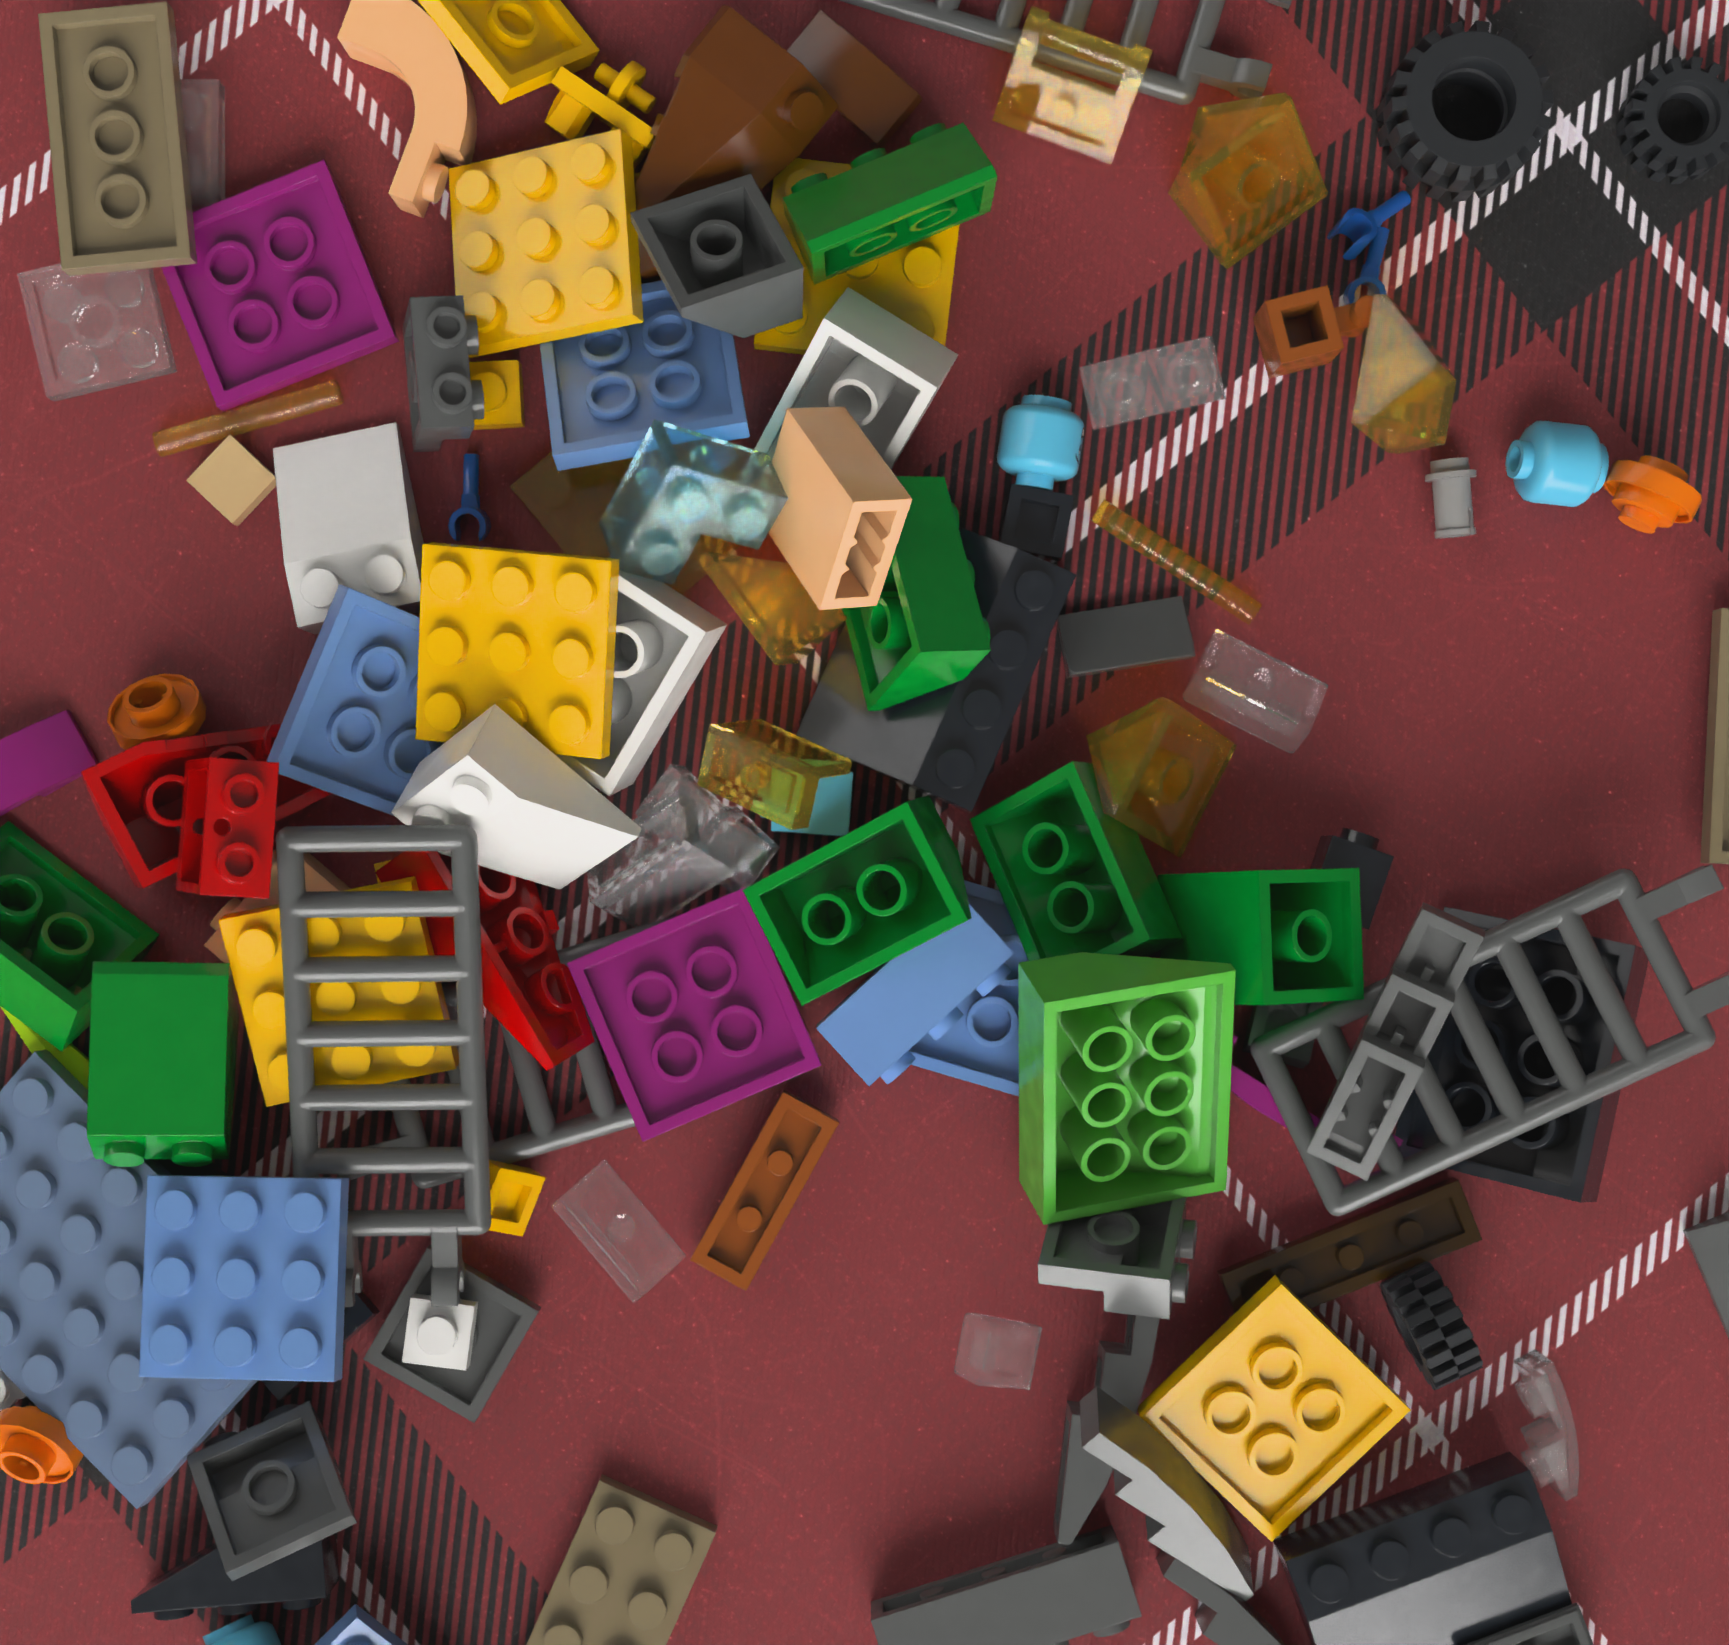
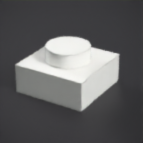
[402,1293,478,1371]

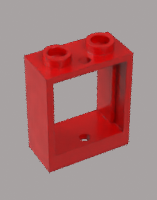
[176,757,279,899]

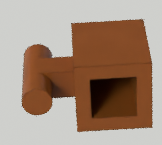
[1253,285,1380,379]

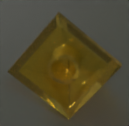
[1168,92,1328,269]
[1351,294,1456,454]
[697,552,847,666]
[1086,697,1237,858]

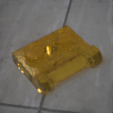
[992,6,1153,164]

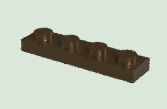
[1217,1177,1482,1314]

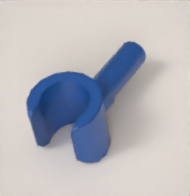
[1327,190,1411,260]
[1343,226,1390,308]
[448,453,491,541]

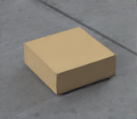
[186,434,276,527]

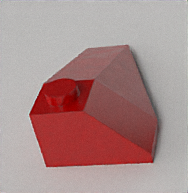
[80,723,332,889]
[375,851,595,1071]

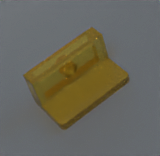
[697,719,852,830]

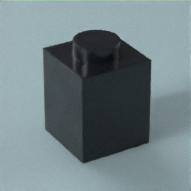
[1310,828,1394,930]

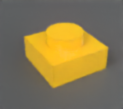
[469,360,525,430]
[489,1159,546,1237]

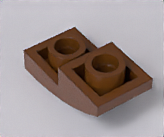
[787,10,923,148]

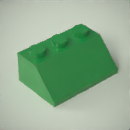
[783,122,997,285]
[842,476,991,711]
[969,761,1183,961]
[743,795,972,1006]
[0,821,160,1052]

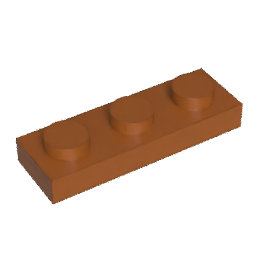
[690,1090,839,1291]

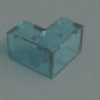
[599,419,788,585]

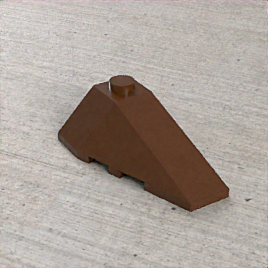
[634,4,839,284]

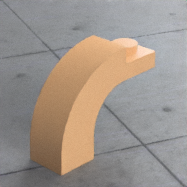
[337,0,477,218]

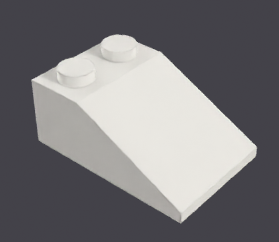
[746,287,958,478]
[273,422,424,634]
[391,704,642,890]

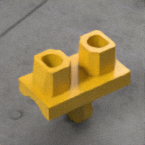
[545,61,657,169]

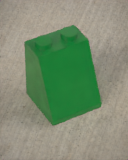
[1158,868,1364,1005]
[87,961,240,1167]

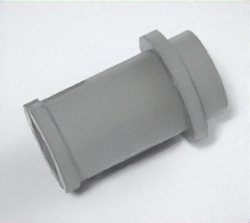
[1425,457,1477,539]

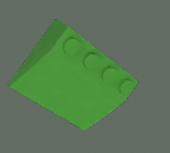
[1018,952,1236,1225]

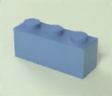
[816,904,1014,1086]

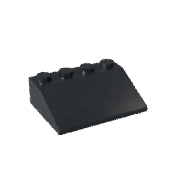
[796,527,1077,813]
[1395,907,1649,1203]
[1273,1451,1572,1645]

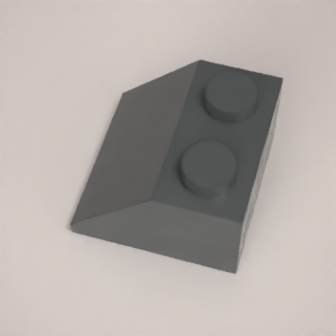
[630,174,804,338]

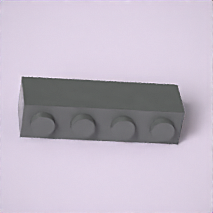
[871,1525,1142,1645]

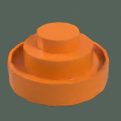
[1603,455,1702,534]
[107,673,206,750]
[0,1406,83,1484]

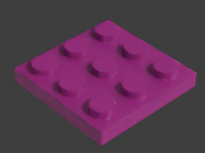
[161,160,399,412]
[567,887,822,1142]

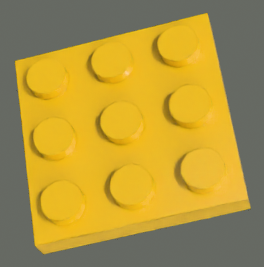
[448,128,644,358]
[754,158,960,355]
[415,542,620,759]
[218,876,459,1107]
[1137,1275,1411,1542]

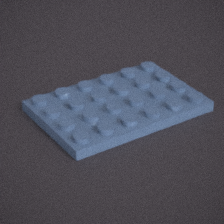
[0,1050,258,1509]

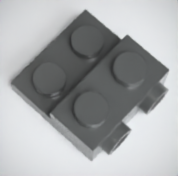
[402,295,484,452]
[1038,1197,1197,1319]
[186,1401,357,1581]

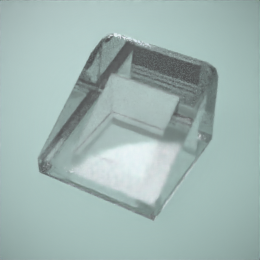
[954,1313,1042,1390]

